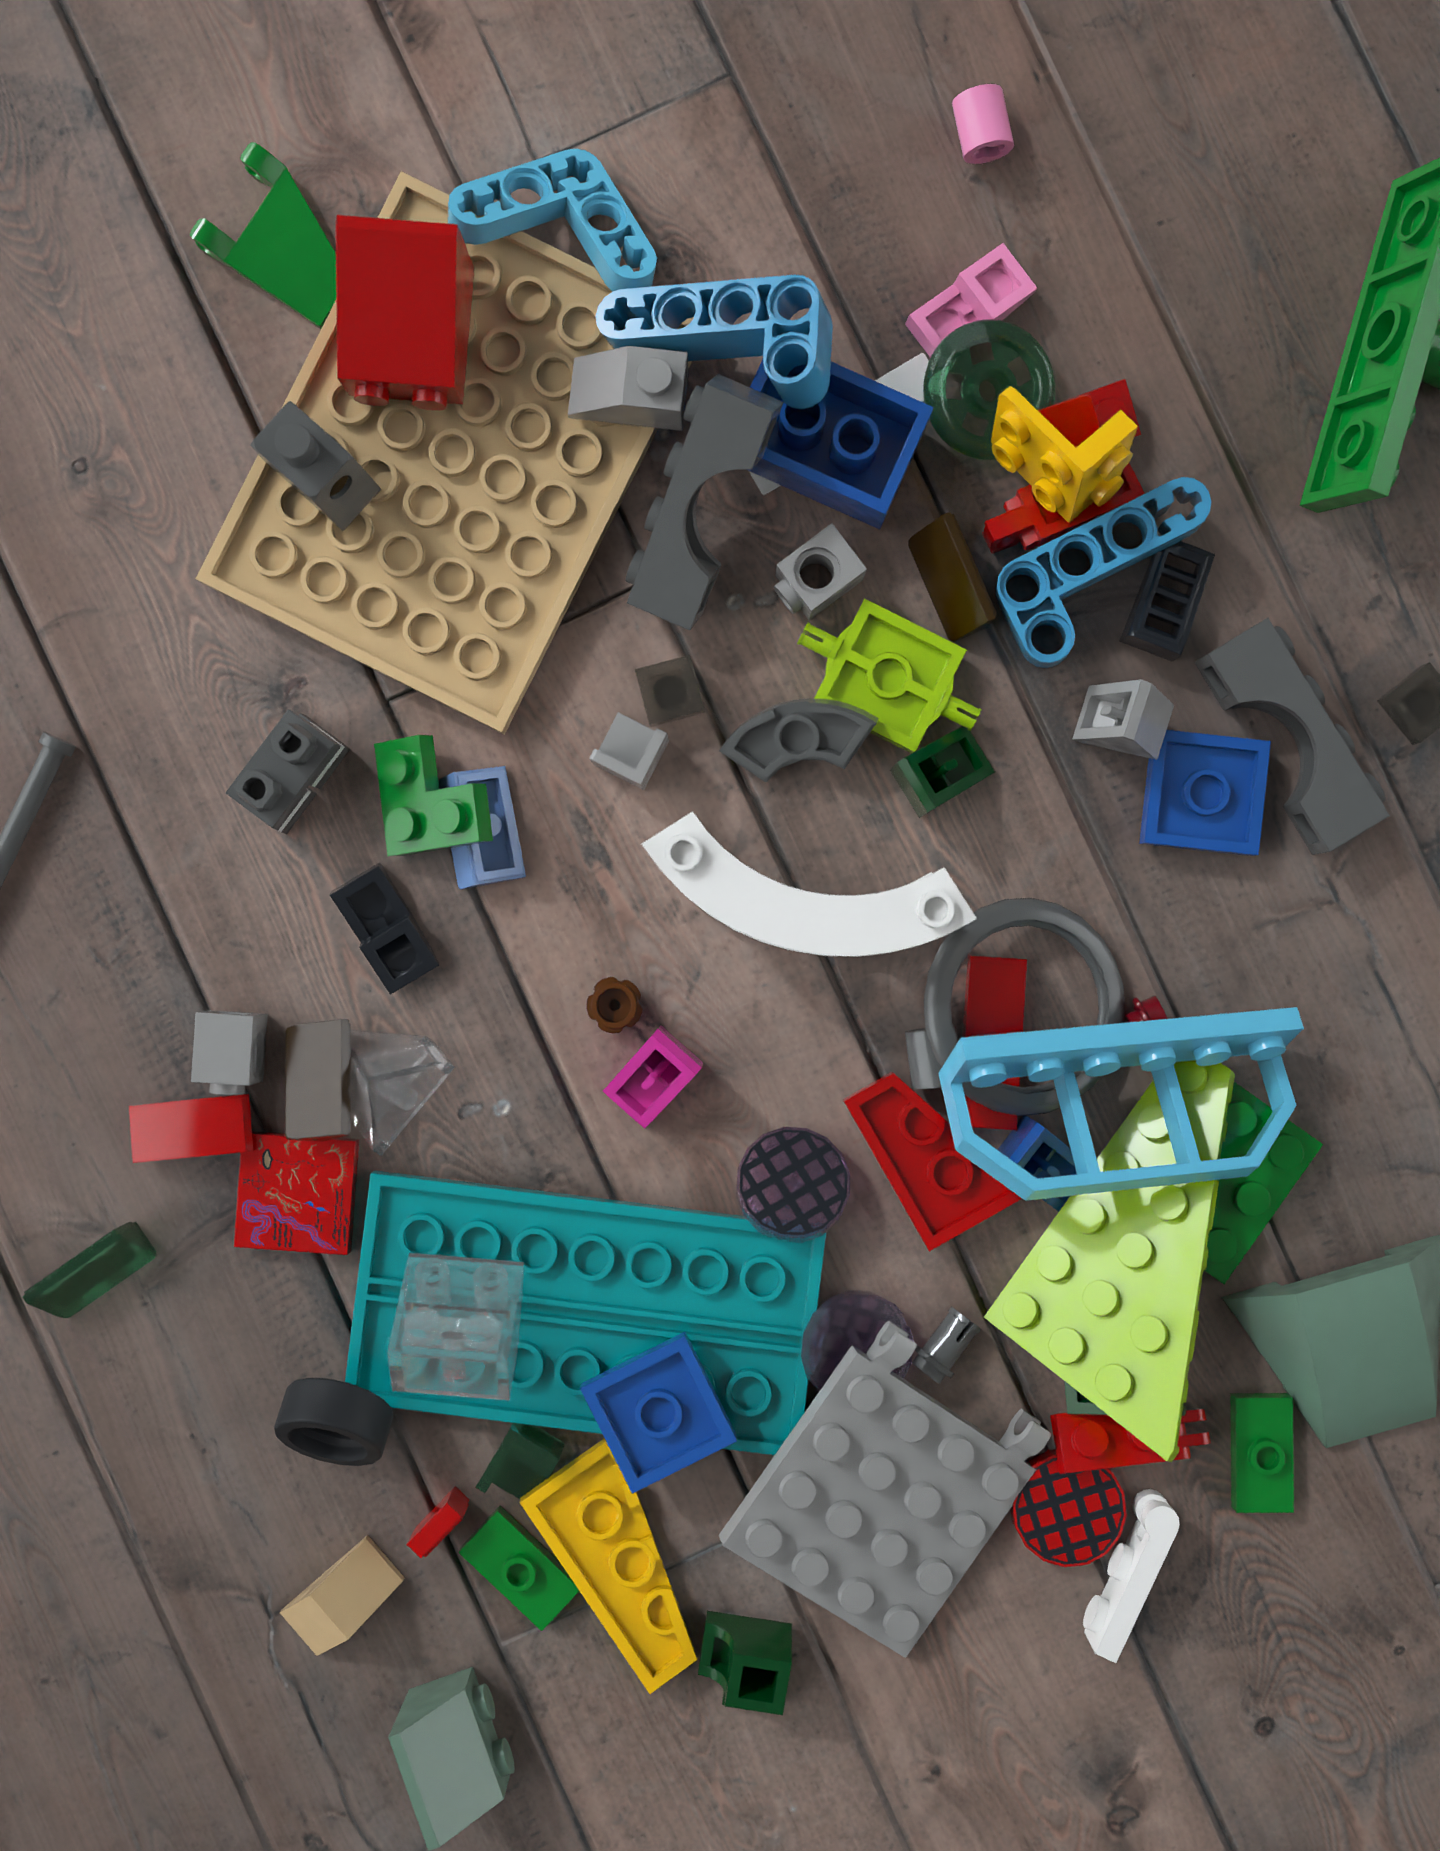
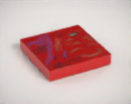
[234,1131,359,1255]

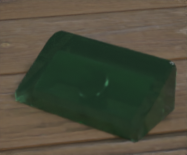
[22,1221,157,1319]

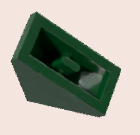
[890,726,995,818]

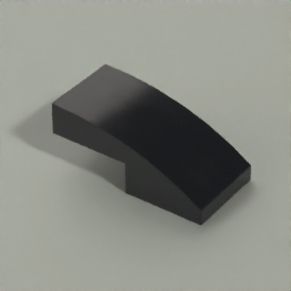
[330,862,439,995]

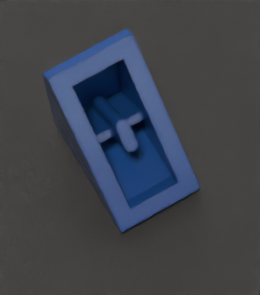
[997,1116,1077,1212]

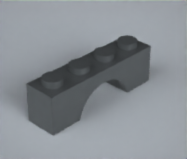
[625,374,784,630]
[1194,618,1390,855]

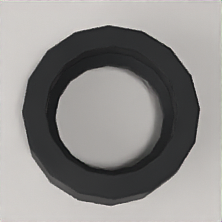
[274,1378,393,1466]

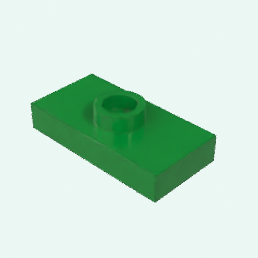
[1230,1393,1294,1513]
[458,1505,579,1631]

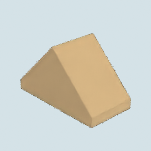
[280,1535,405,1656]

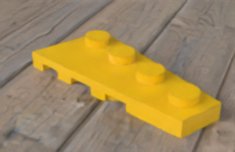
[520,1438,697,1694]

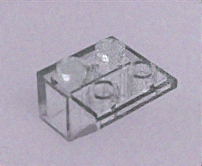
[387,1253,524,1401]

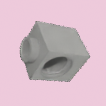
[774,523,867,621]
[191,1010,268,1095]

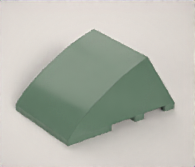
[1221,1235,1440,1448]

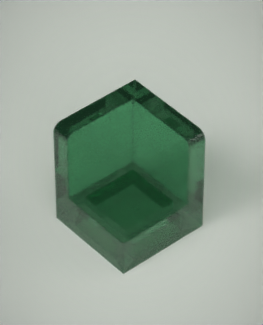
[475,1423,565,1499]

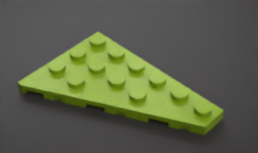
[984,1060,1235,1462]

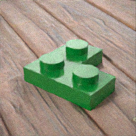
[374,735,493,857]

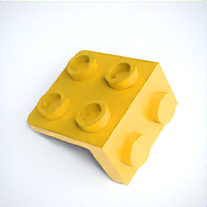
[991,386,1138,523]

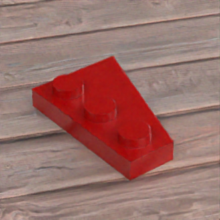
[843,1072,1022,1252]

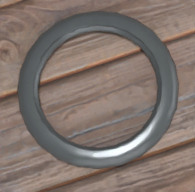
[924,897,1126,1116]

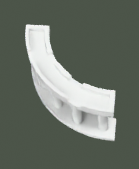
[642,811,977,956]

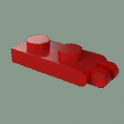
[1050,1409,1211,1474]

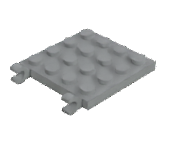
[718,1321,1051,1658]

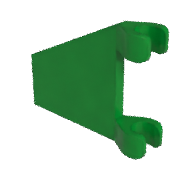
[190,142,336,329]

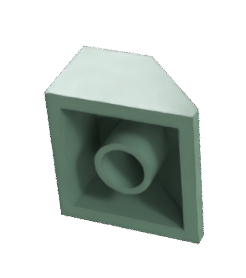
[388,1667,515,1851]

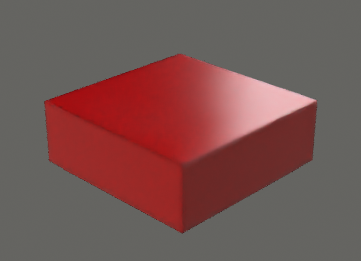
[406,1486,470,1558]

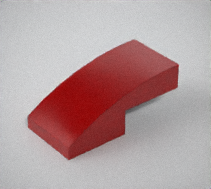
[129,1094,253,1163]

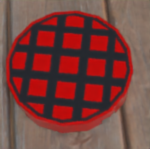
[1011,1449,1127,1567]

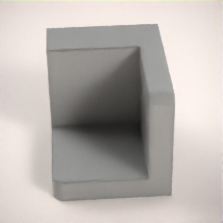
[589,712,669,790]

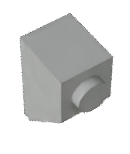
[568,346,689,431]

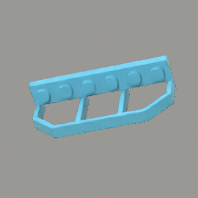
[938,1007,1304,1201]

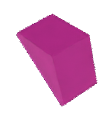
[602,1026,703,1129]

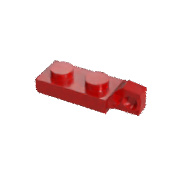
[982,463,1145,554]

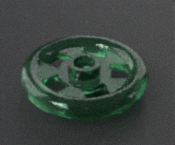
[923,319,1056,460]

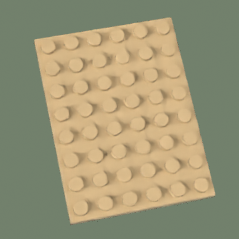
[196,171,694,735]

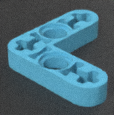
[448,149,657,292]

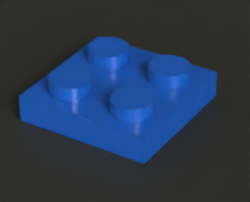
[1139,730,1271,856]
[580,1332,737,1494]

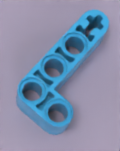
[596,275,833,409]
[995,477,1211,668]

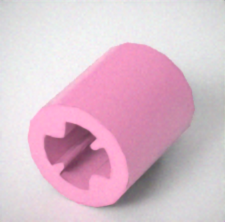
[952,84,1014,164]

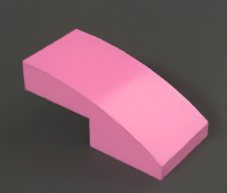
[905,243,1037,369]

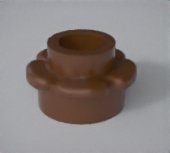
[586,977,643,1033]

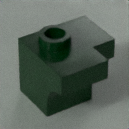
[698,1610,792,1715]

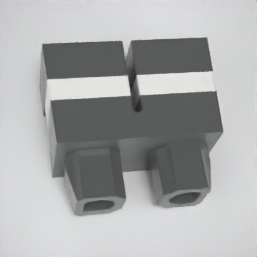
[226,709,350,834]

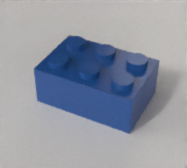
[746,359,934,530]

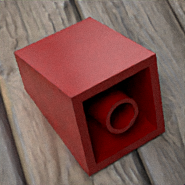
[336,215,475,411]

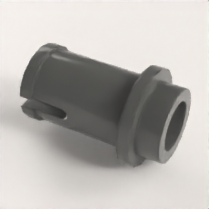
[912,1306,982,1384]

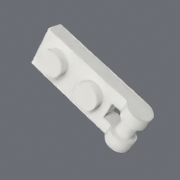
[1083,1489,1180,1663]

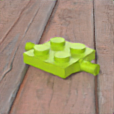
[797,598,982,754]

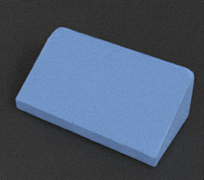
[439,766,526,889]

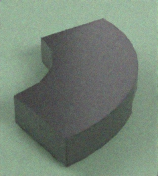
[719,698,879,782]

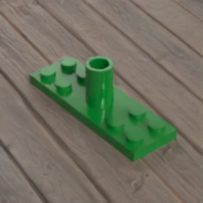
[1299,157,1440,513]

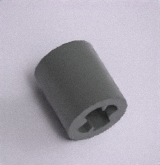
[905,1026,957,1089]

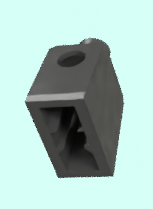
[251,401,381,531]

